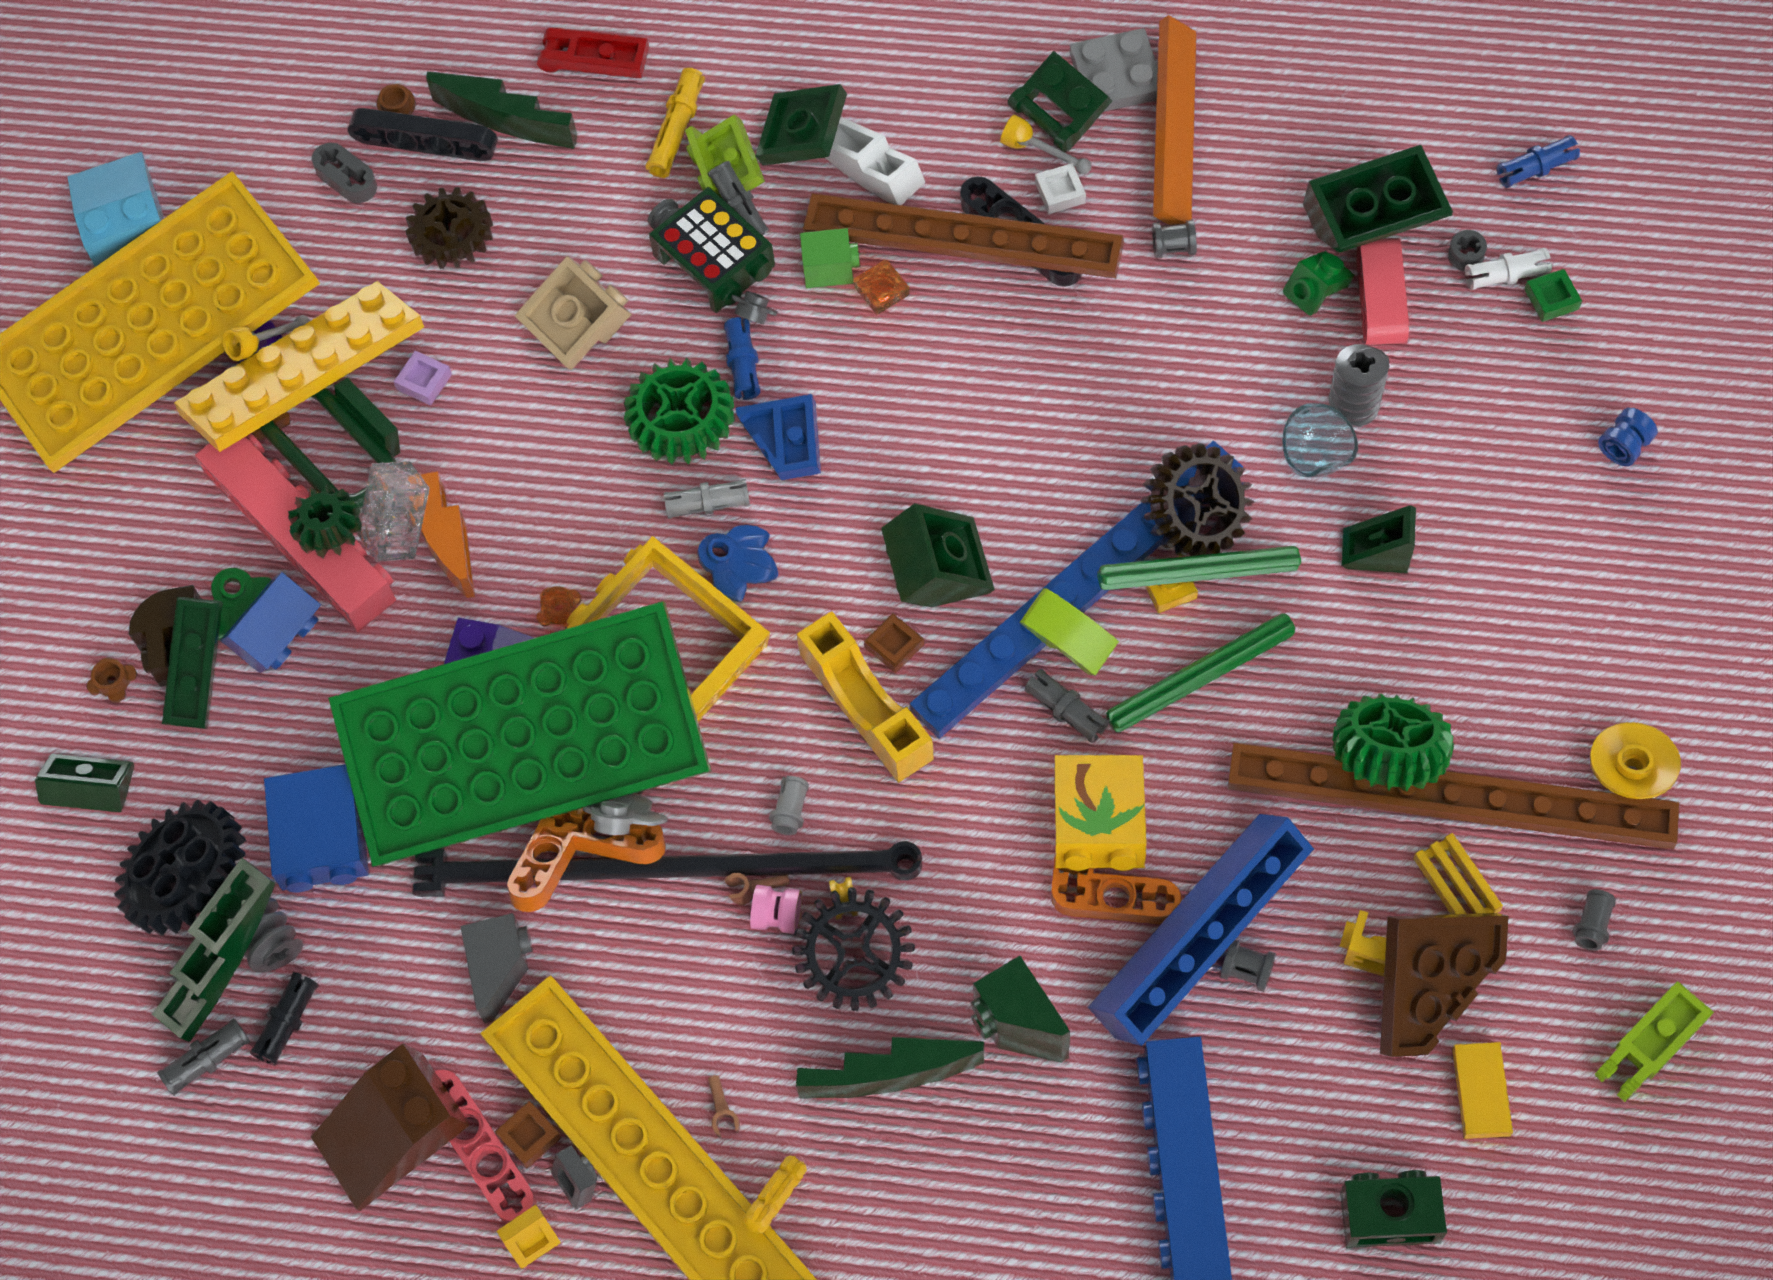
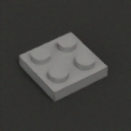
[1070,28,1158,112]

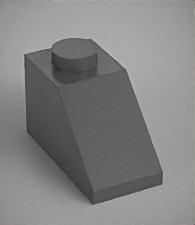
[460,913,533,1023]

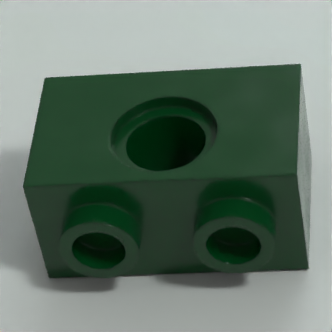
[1340,1170,1447,1248]

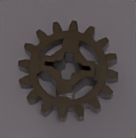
[405,187,493,269]

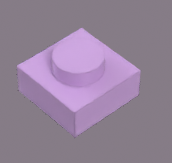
[394,351,452,406]

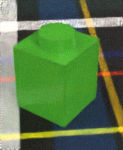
[800,228,860,289]

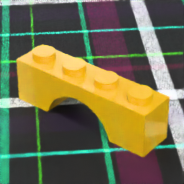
[796,611,934,783]

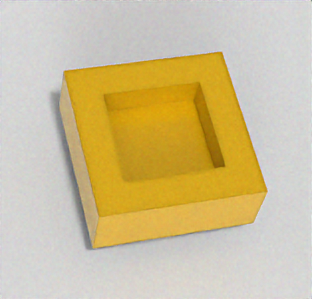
[1145,556,1198,613]
[496,1204,561,1270]

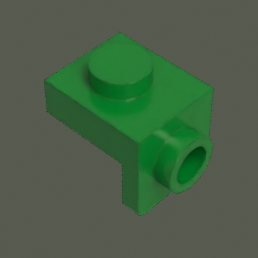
[1283,250,1355,316]

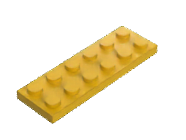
[174,281,424,452]

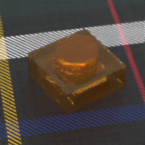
[853,259,910,315]

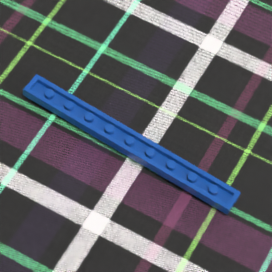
[909,440,1243,739]

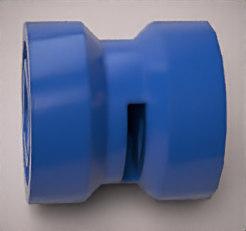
[1598,407,1658,466]

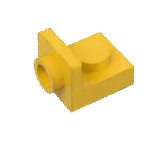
[1339,910,1386,977]

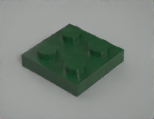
[755,84,847,166]

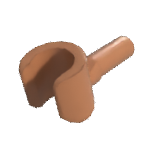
[725,873,790,905]
[708,1075,740,1138]

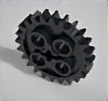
[114,800,246,936]

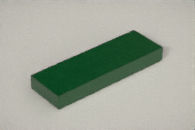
[162,597,223,729]

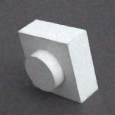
[1035,163,1086,215]

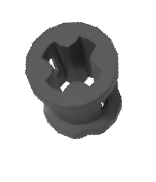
[1152,219,1197,259]
[1220,940,1276,992]

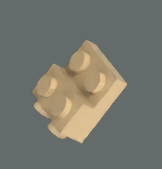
[514,256,632,370]

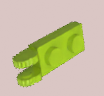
[1595,981,1714,1102]

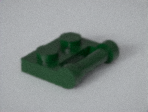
[1007,51,1112,152]

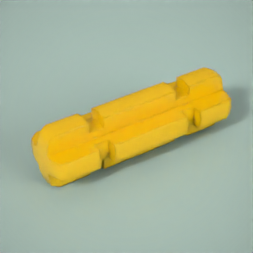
[743,1155,807,1234]

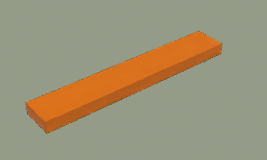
[1153,15,1197,225]

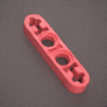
[435,1070,537,1224]

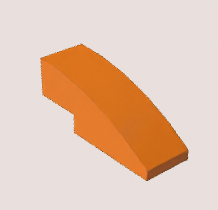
[405,471,475,598]

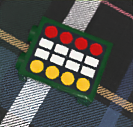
[649,187,775,313]

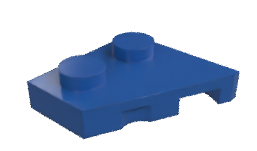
[735,394,821,480]

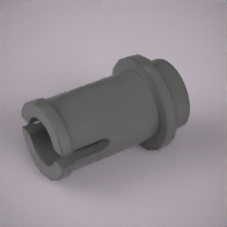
[1572,889,1616,951]

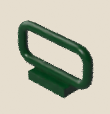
[259,377,401,509]

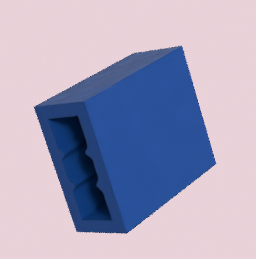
[264,764,369,893]

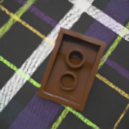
[311,1043,470,1211]

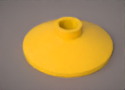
[1590,722,1681,799]

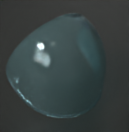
[1282,403,1358,478]

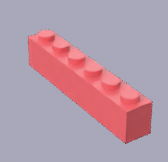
[195,434,396,632]

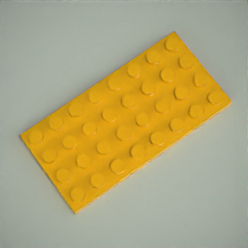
[0,171,320,473]

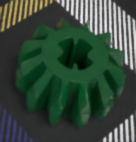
[288,484,362,558]

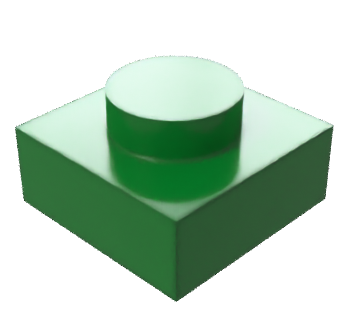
[1524,269,1582,322]

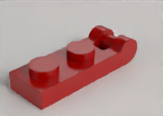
[537,28,649,79]

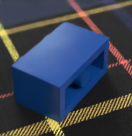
[220,572,321,673]

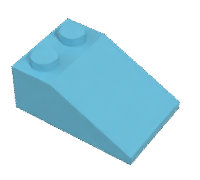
[67,151,164,267]

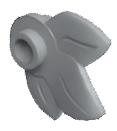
[583,794,668,835]

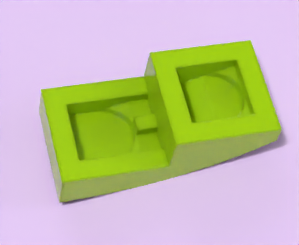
[1019,588,1119,676]

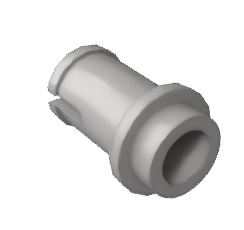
[769,776,809,835]

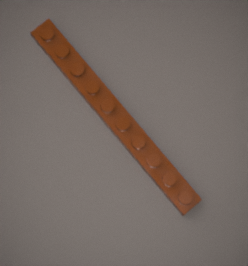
[1227,743,1679,850]

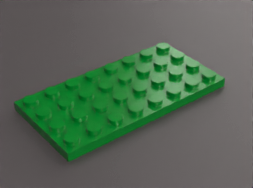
[328,601,712,867]

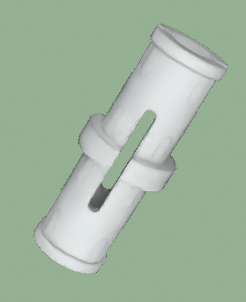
[1465,248,1552,291]

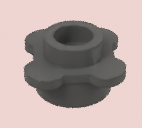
[731,291,778,324]

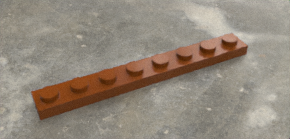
[803,193,1124,279]

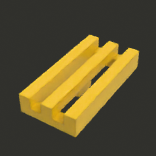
[1413,833,1503,914]

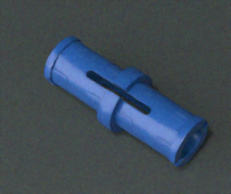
[1497,135,1580,188]
[724,317,761,400]

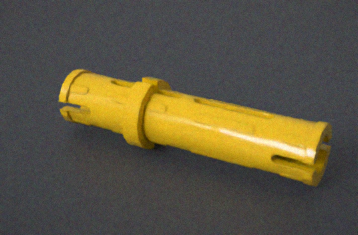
[645,68,705,178]

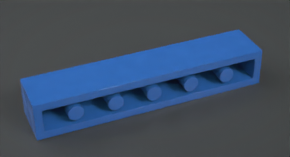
[1088,814,1314,1046]
[1137,1036,1232,1280]

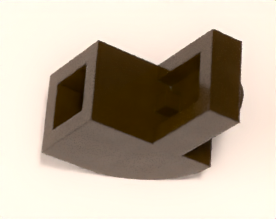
[129,585,202,687]

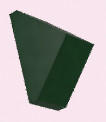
[1341,505,1416,573]

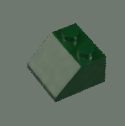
[881,503,995,608]
[970,955,1070,1063]

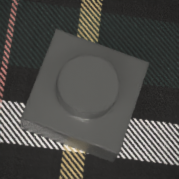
[551,1145,597,1210]

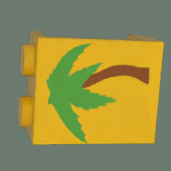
[1054,755,1146,871]

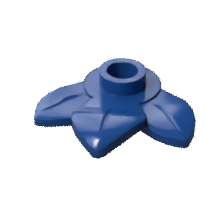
[697,525,778,602]

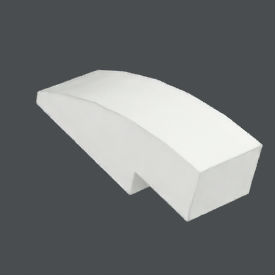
[825,117,926,205]

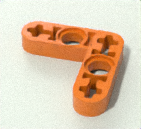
[507,808,666,912]
[1051,845,1181,924]

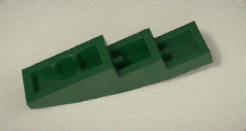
[426,71,577,149]
[152,858,275,1042]
[796,1037,985,1099]

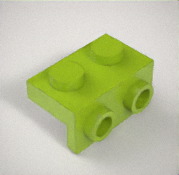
[685,114,765,199]

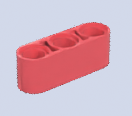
[1356,238,1409,345]

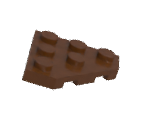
[1380,913,1509,1057]

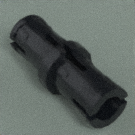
[250,972,319,1066]

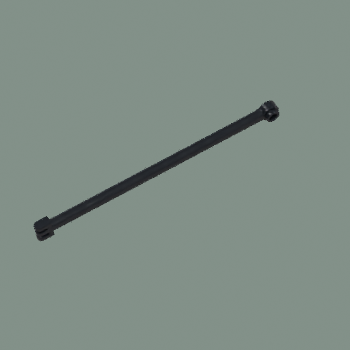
[412,841,923,897]

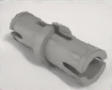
[664,479,750,519]

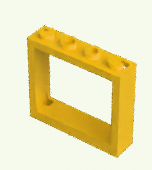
[566,536,770,722]

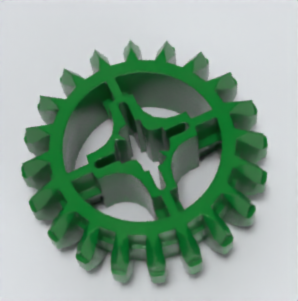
[624,357,735,465]
[1332,693,1454,792]

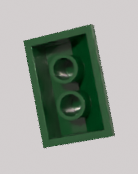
[1303,144,1453,253]

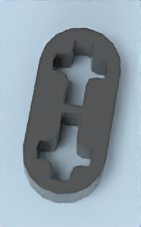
[311,143,378,203]

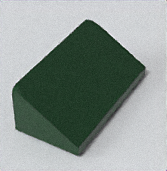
[35,754,134,812]

